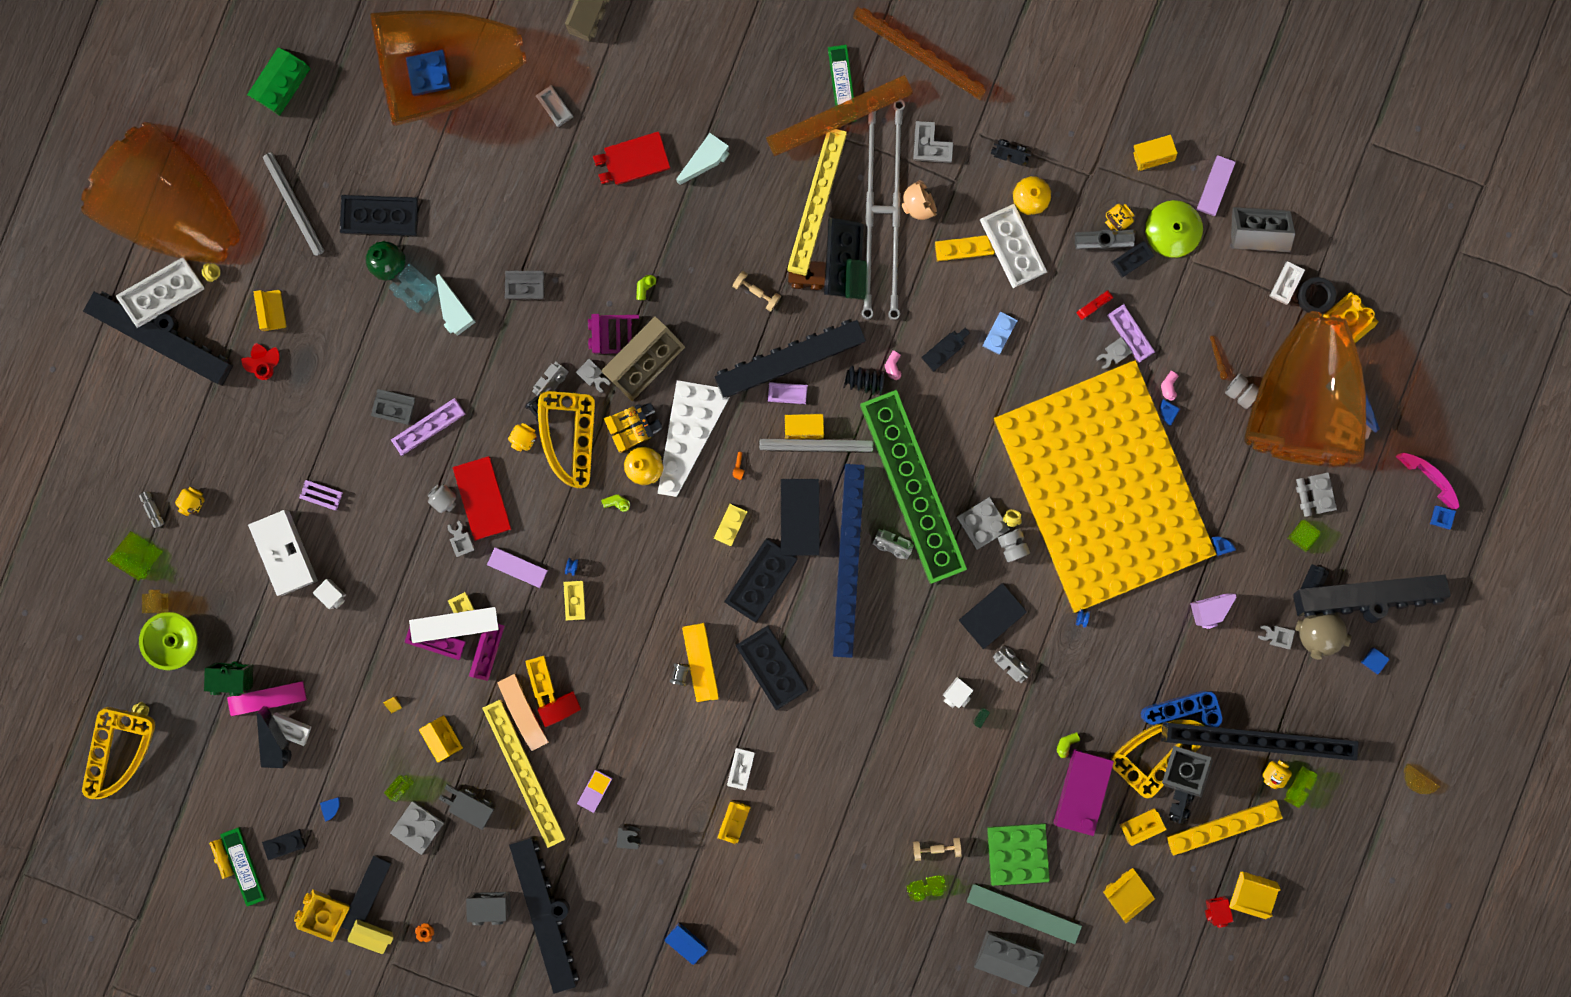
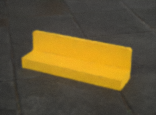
[682,623,719,702]

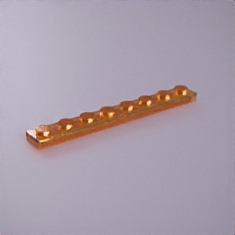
[853,7,986,100]
[766,75,913,157]

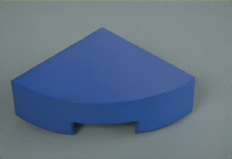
[1160,399,1180,426]
[1211,537,1236,556]
[320,797,340,822]

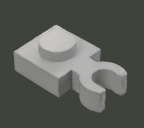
[1096,337,1132,369]
[576,359,610,393]
[448,521,475,557]
[1258,626,1295,649]

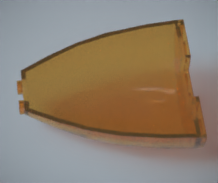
[370,10,527,126]
[81,122,241,264]
[1244,311,1366,466]

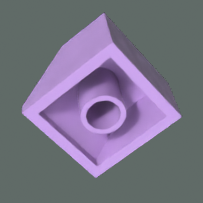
[1190,593,1236,629]

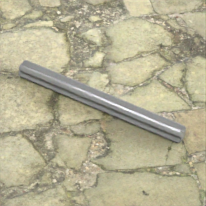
[263,152,324,256]
[759,439,873,452]

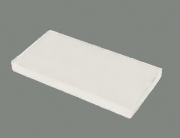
[980,204,1047,288]
[116,257,204,328]

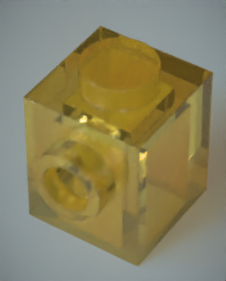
[142,590,168,613]

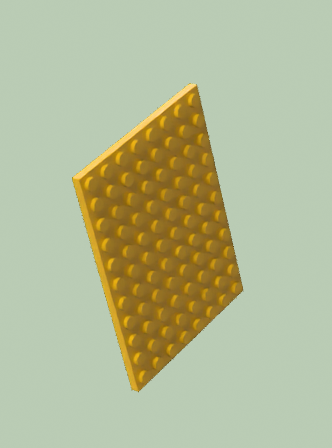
[993,360,1216,613]

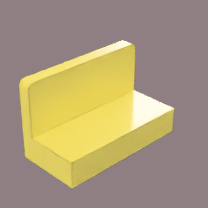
[348,919,393,954]

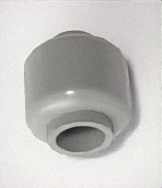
[427,485,456,513]

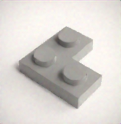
[913,121,953,163]

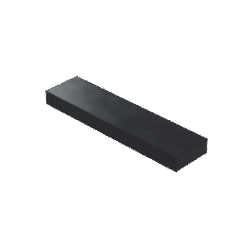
[341,855,392,931]

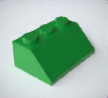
[247,47,311,116]

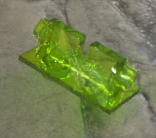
[1284,766,1318,808]
[906,875,947,902]

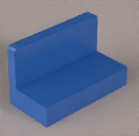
[665,923,708,965]

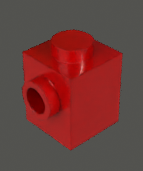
[1205,896,1233,928]

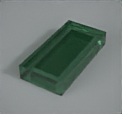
[846,259,866,300]

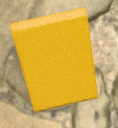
[383,696,402,714]

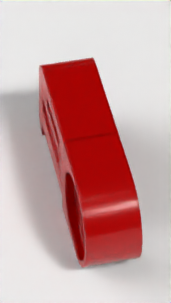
[1076,290,1114,320]

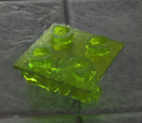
[107,531,163,581]

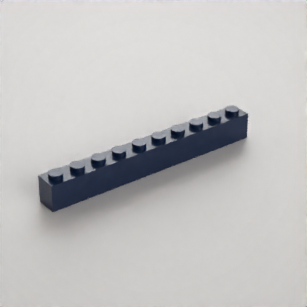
[833,464,865,658]

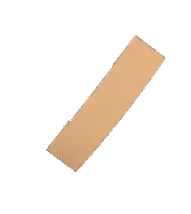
[497,674,549,751]

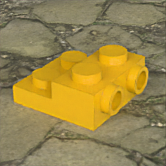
[294,889,350,942]

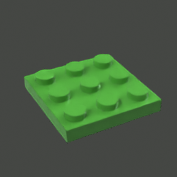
[987,823,1049,886]

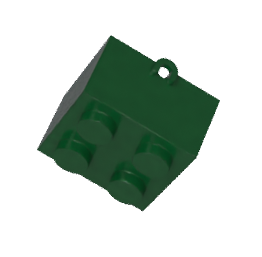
[204,661,254,696]

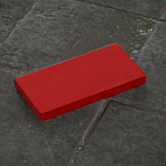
[452,456,512,541]

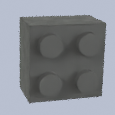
[1162,746,1213,798]
[466,892,511,925]

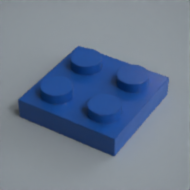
[406,50,451,96]

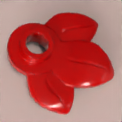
[241,343,280,380]

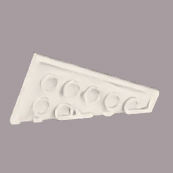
[658,381,730,497]

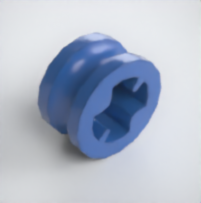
[565,558,578,576]
[1076,609,1090,628]

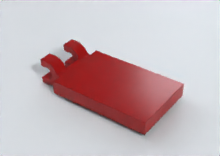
[593,131,670,185]

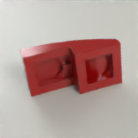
[538,691,581,727]

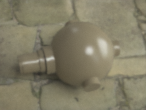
[1295,612,1352,660]

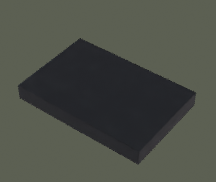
[958,583,1027,650]

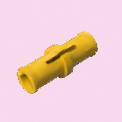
[209,838,234,879]

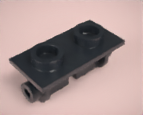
[991,139,1031,166]
[1300,564,1329,589]
[1169,789,1195,824]

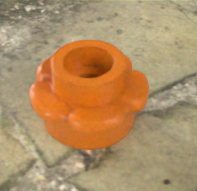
[415,923,434,942]

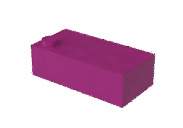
[1053,749,1114,836]

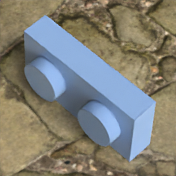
[983,312,1017,355]

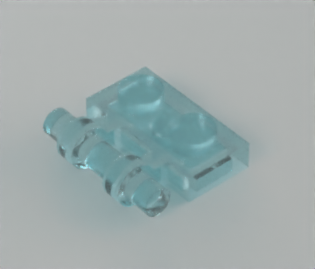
[389,263,438,313]

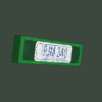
[828,45,857,123]
[220,827,266,907]

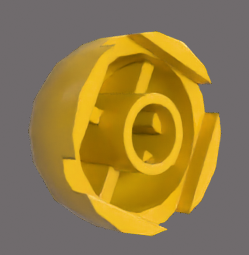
[1013,176,1051,215]
[624,447,664,485]

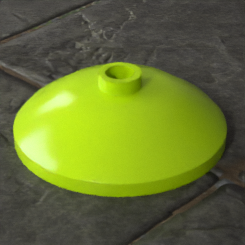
[1145,200,1203,258]
[139,612,198,670]

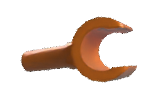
[732,452,745,480]

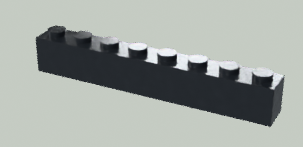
[714,319,866,399]

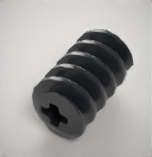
[843,365,885,396]

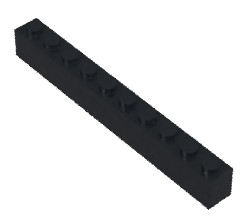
[1161,722,1359,761]

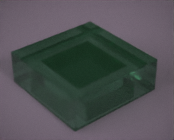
[973,708,990,728]

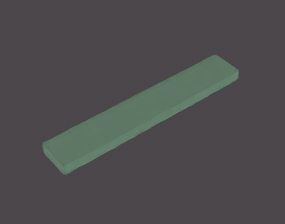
[967,883,1082,944]

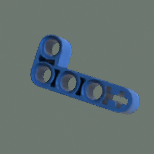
[1141,690,1222,727]

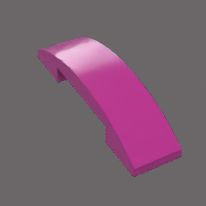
[1396,453,1459,510]
[227,681,307,716]

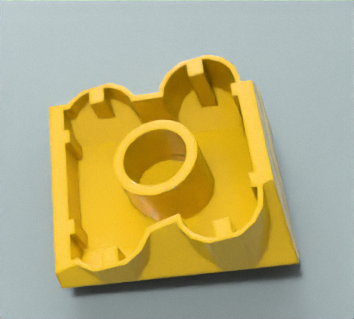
[1323,292,1378,346]
[1103,868,1155,923]
[1229,871,1281,919]

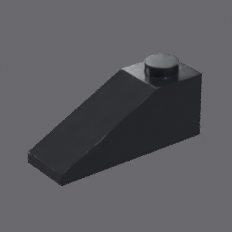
[256,706,292,768]

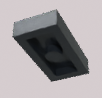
[1111,241,1154,278]
[262,829,306,860]

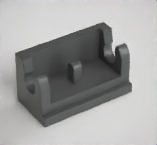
[617,823,641,849]

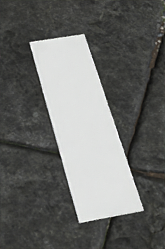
[409,607,498,643]

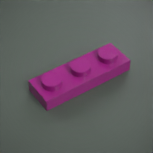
[469,623,505,681]
[404,626,466,660]

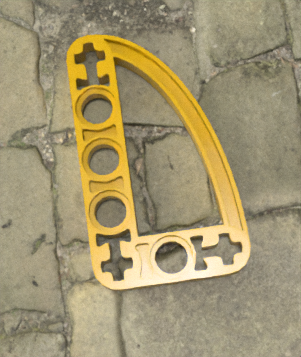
[538,391,595,488]
[82,707,155,799]
[1111,719,1204,798]

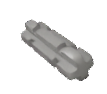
[139,491,164,528]

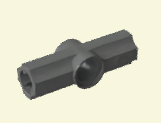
[1075,230,1135,250]

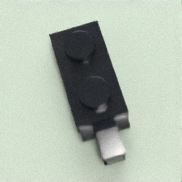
[921,327,970,372]

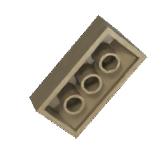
[565,0,611,42]
[601,317,685,401]

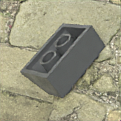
[1231,207,1295,252]
[974,931,1044,988]

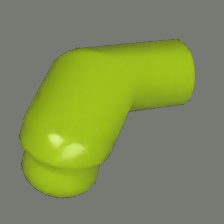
[636,275,656,301]
[602,494,630,512]
[1057,732,1080,758]

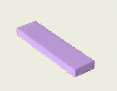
[391,398,466,456]

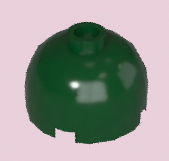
[365,241,405,281]

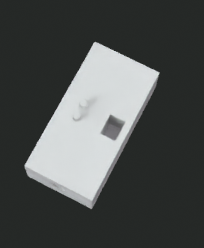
[248,510,318,596]

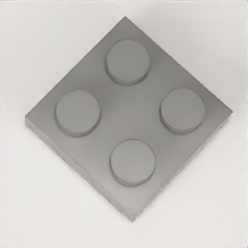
[956,497,1010,550]
[390,801,445,855]

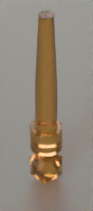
[1210,336,1228,380]

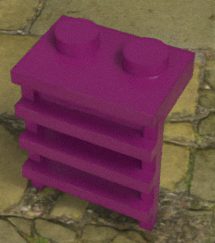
[588,314,639,354]

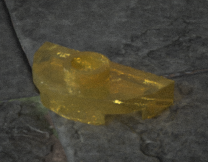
[1404,764,1440,794]

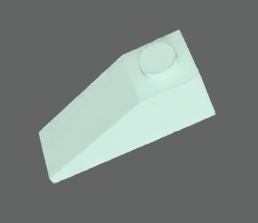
[676,133,730,185]
[436,274,475,336]

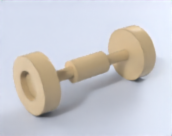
[732,271,781,312]
[913,837,961,861]

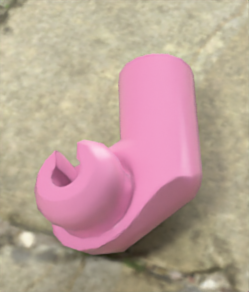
[885,351,901,380]
[1161,371,1179,401]

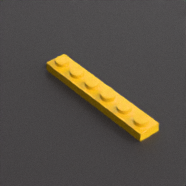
[1166,799,1283,856]

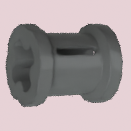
[670,663,691,686]

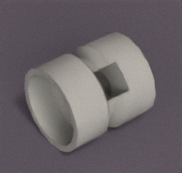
[1225,374,1262,409]
[997,528,1030,562]

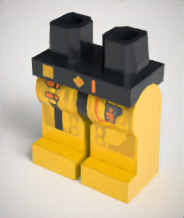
[604,403,663,453]

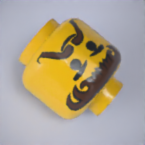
[1105,204,1135,231]
[175,487,205,516]

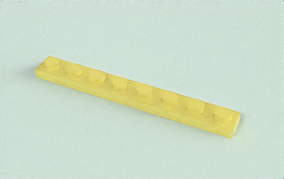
[787,127,847,276]
[482,699,566,848]

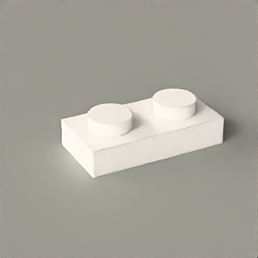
[1269,262,1305,305]
[273,712,311,746]
[727,748,755,790]

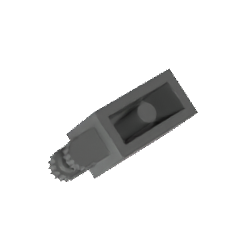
[439,784,496,830]

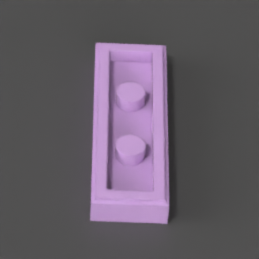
[1196,155,1235,216]
[1107,304,1155,363]
[487,547,548,588]

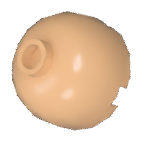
[902,180,937,220]

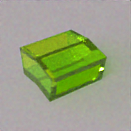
[1287,520,1321,553]
[384,775,414,802]

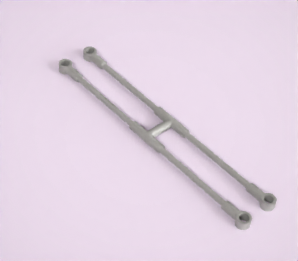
[862,99,905,320]

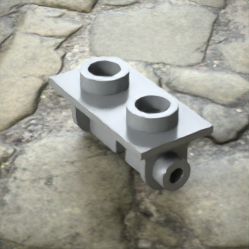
[532,361,569,401]
[872,529,914,560]
[993,645,1031,683]

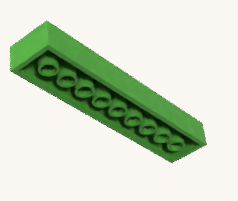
[860,390,967,584]

